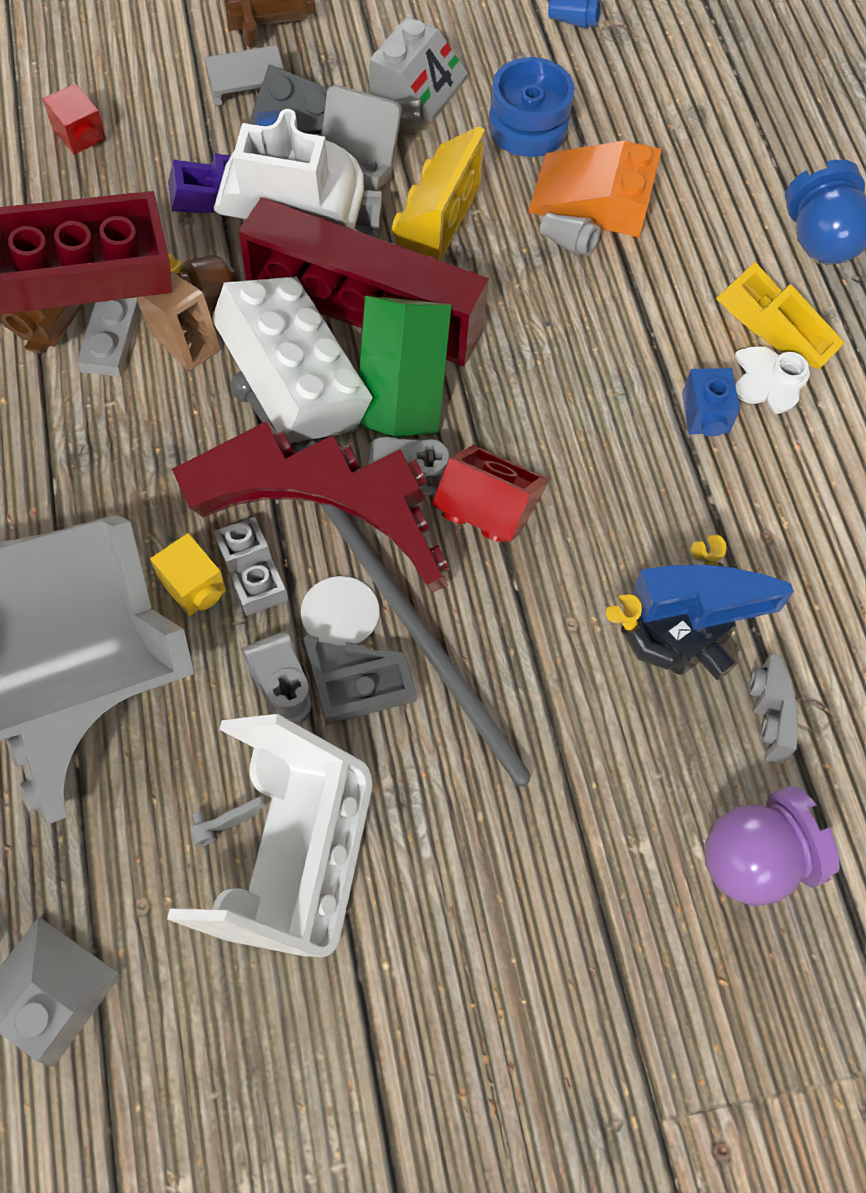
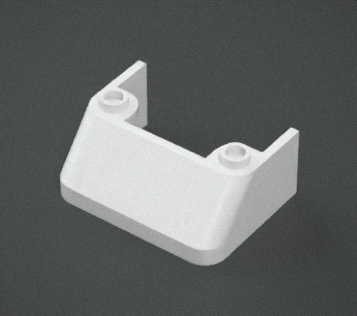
[167,714,372,957]

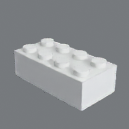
[212,277,373,443]

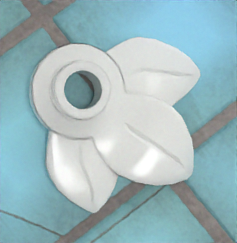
[735,346,810,414]

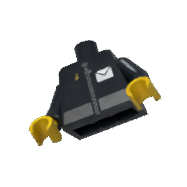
[606,535,738,680]

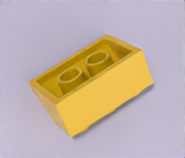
[391,127,485,261]

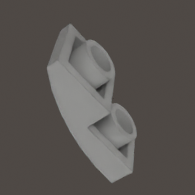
[213,517,289,616]
[748,654,798,764]

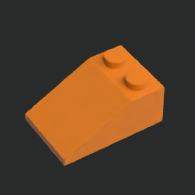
[529,141,662,237]

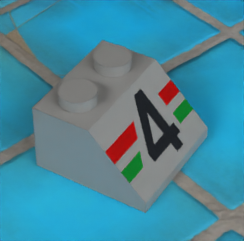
[369,16,468,123]

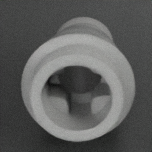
[540,212,600,257]

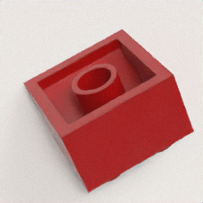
[431,445,549,543]

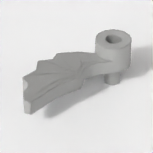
[190,796,264,847]

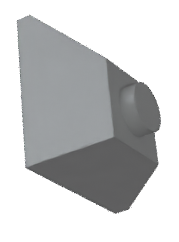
[0,917,121,1067]

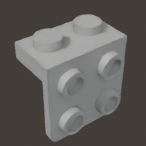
[322,84,402,191]

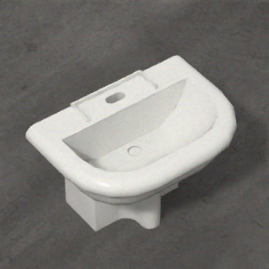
[214,109,364,229]

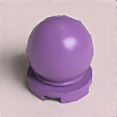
[705,785,840,907]

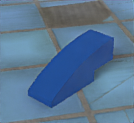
[633,565,794,630]

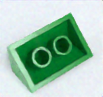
[359,295,451,436]

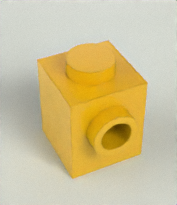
[150,533,226,617]

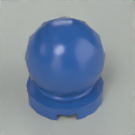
[784,160,866,265]

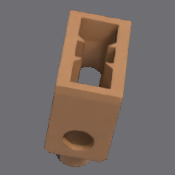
[136,271,221,372]

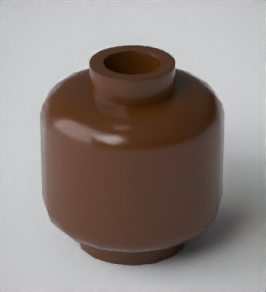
[176,255,238,311]

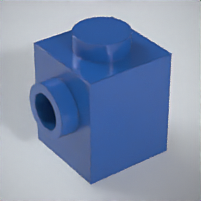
[682,368,740,436]

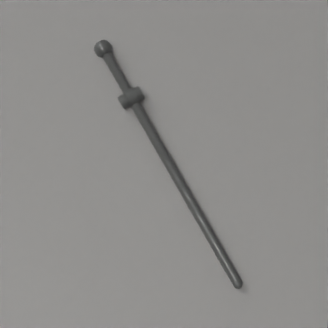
[231,371,531,787]

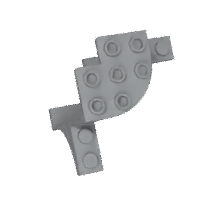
[0,515,194,825]

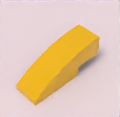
[716,262,845,370]

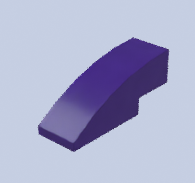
[168,153,231,213]

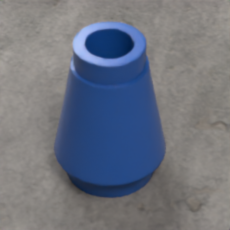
[548,0,601,30]

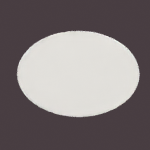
[301,576,379,646]

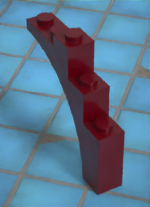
[172,421,450,593]

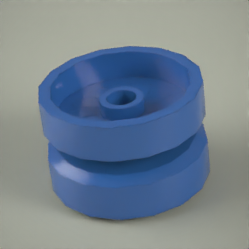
[488,57,575,157]

